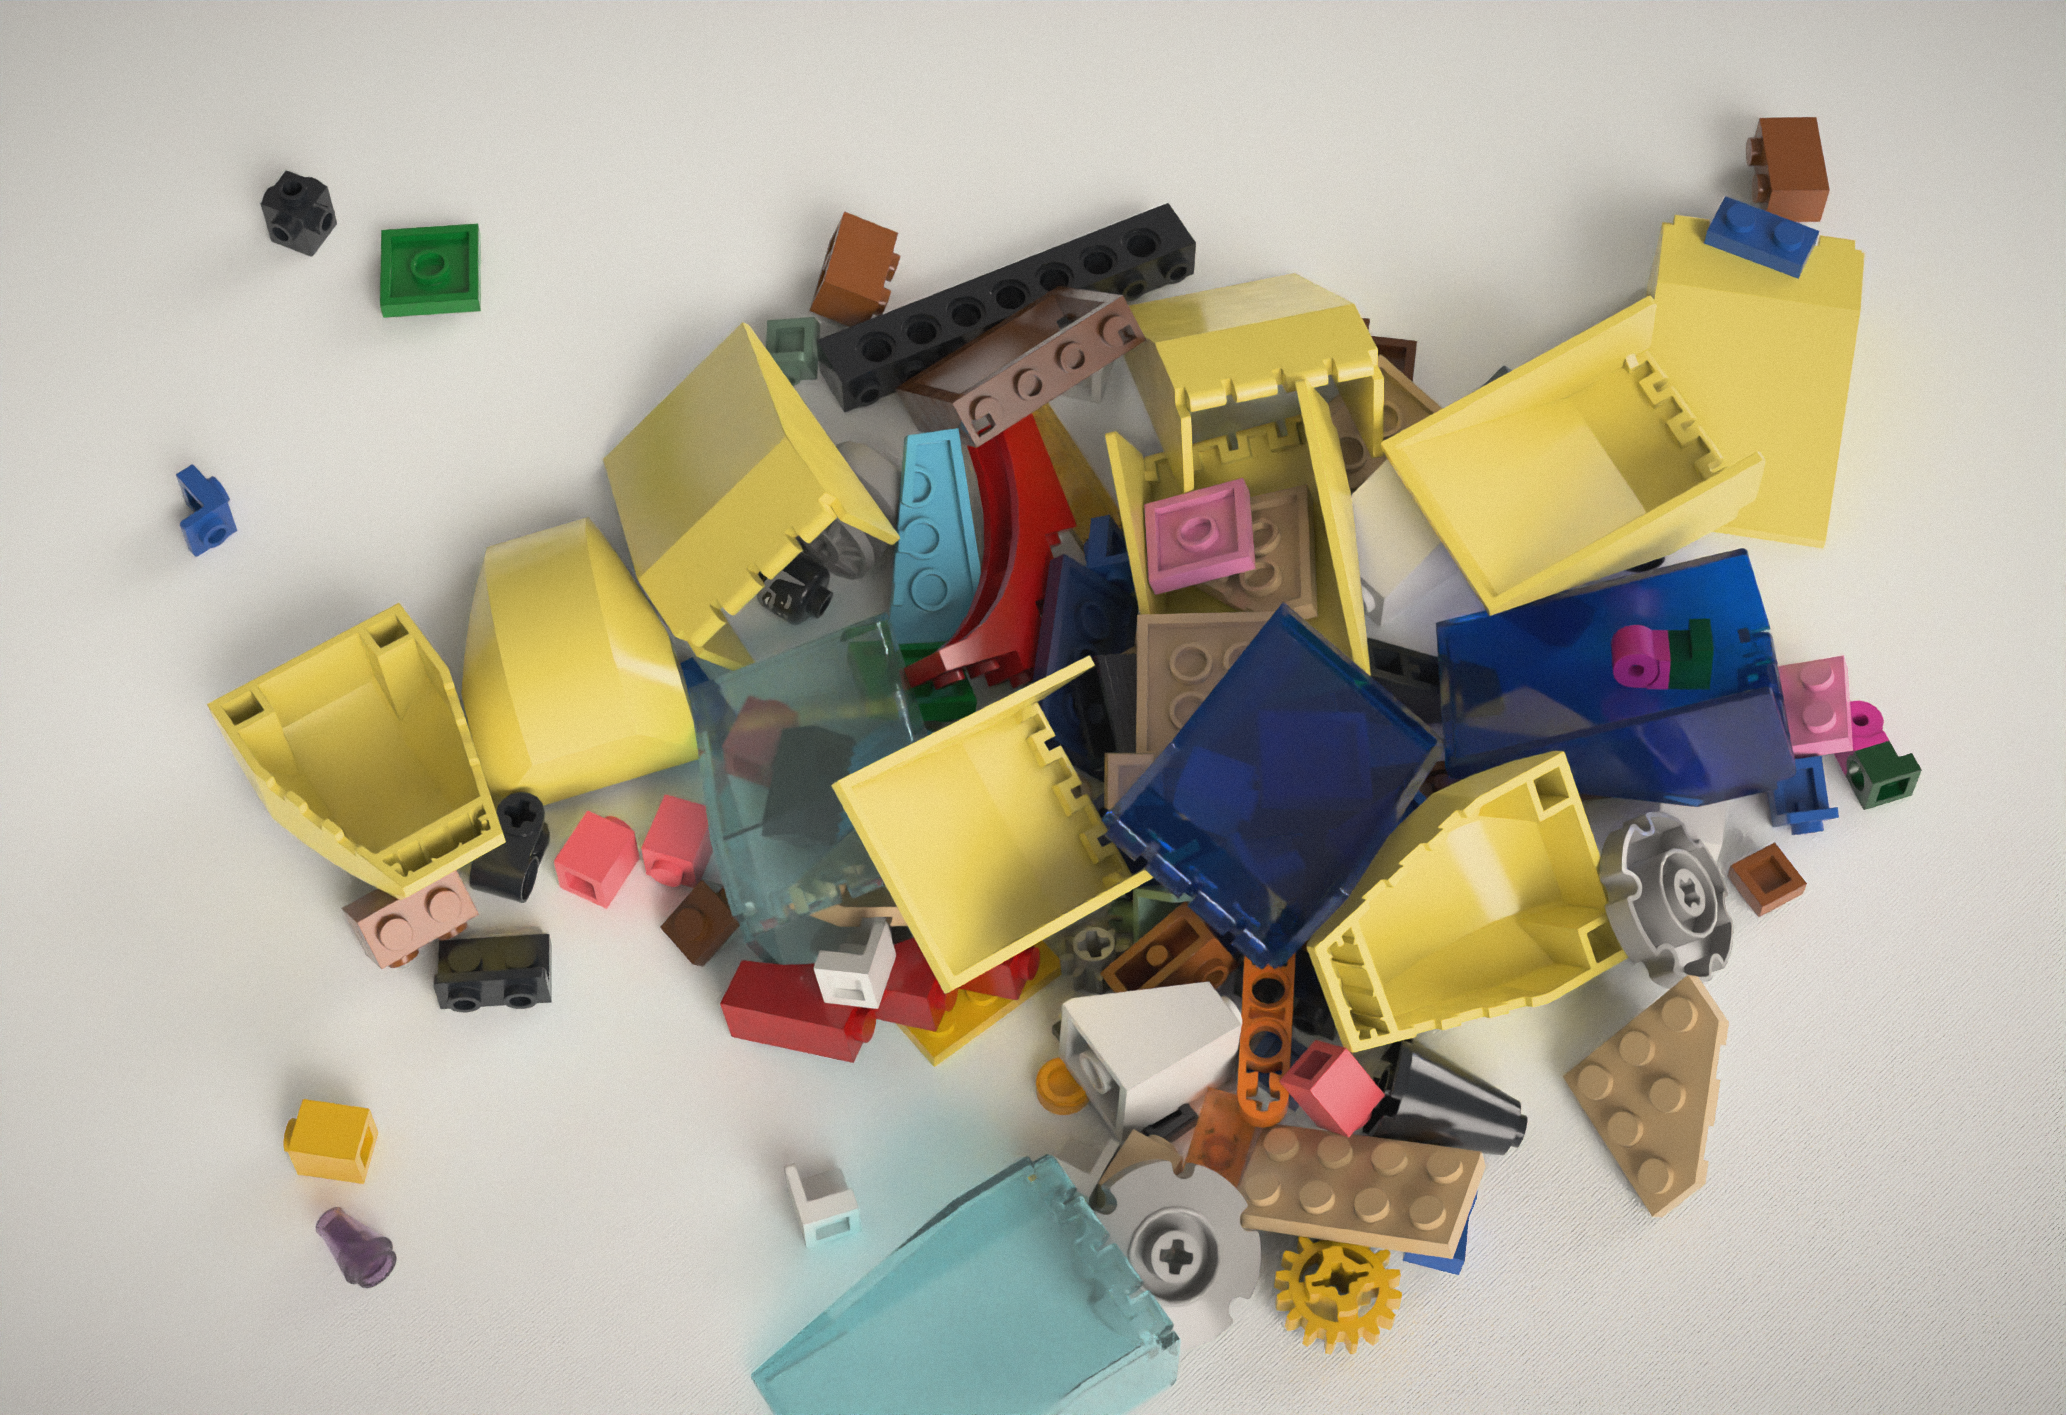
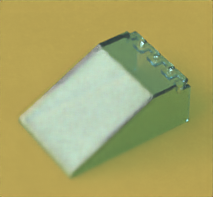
[689,612,928,965]
[751,1153,1181,1415]

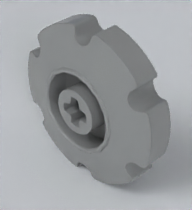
[1600,812,1734,989]
[1073,1159,1261,1351]

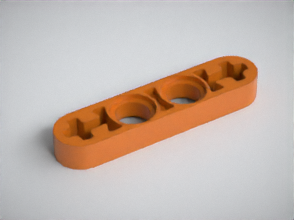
[1237,909,1296,1128]

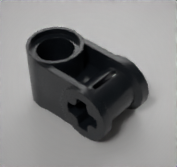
[469,792,550,903]

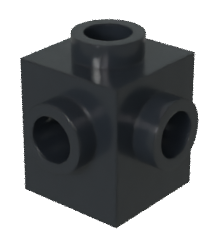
[260,170,337,257]

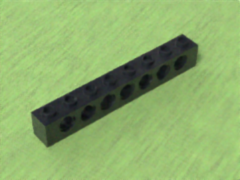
[817,203,1196,413]

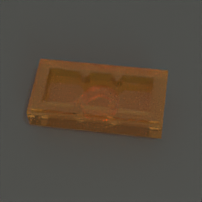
[1182,1087,1263,1189]

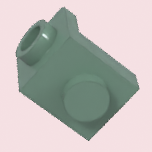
[766,317,820,386]

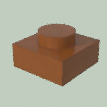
[1727,842,1807,917]

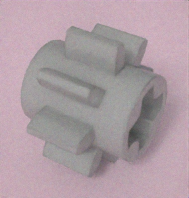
[1060,925,1129,995]

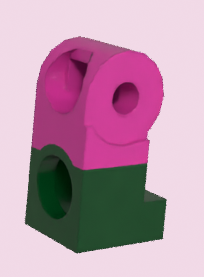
[1610,618,1714,690]
[1834,700,1922,810]

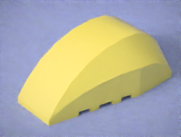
[461,517,705,811]
[207,603,506,900]
[1306,751,1629,1053]

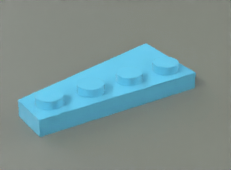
[886,428,981,644]

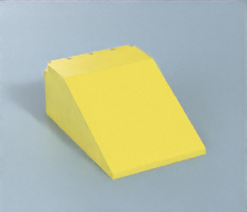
[1646,214,1865,549]
[1123,273,1384,494]
[1380,296,1766,616]
[603,322,900,678]
[1105,378,1372,714]
[831,655,1198,994]

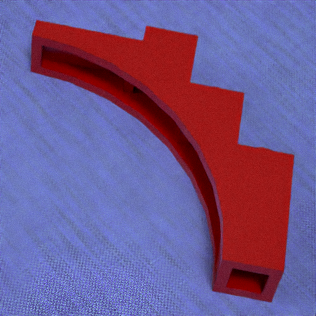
[903,413,1077,690]
[720,937,1040,1063]

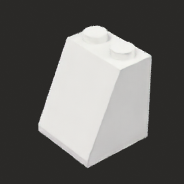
[1351,459,1459,627]
[1058,981,1242,1143]

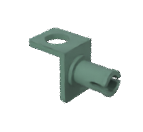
[1108,883,1215,945]

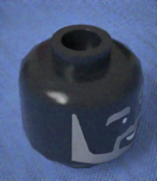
[757,552,834,625]

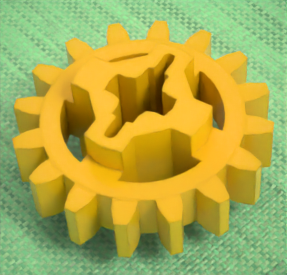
[1274,1236,1402,1355]

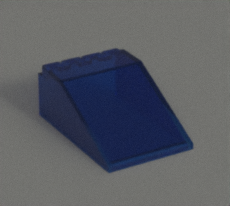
[1436,548,1797,807]
[1101,602,1449,970]

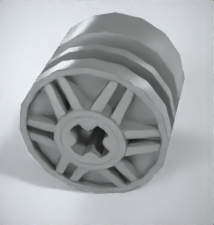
[796,441,901,580]

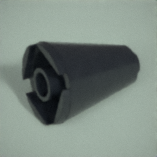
[1362,1038,1528,1156]

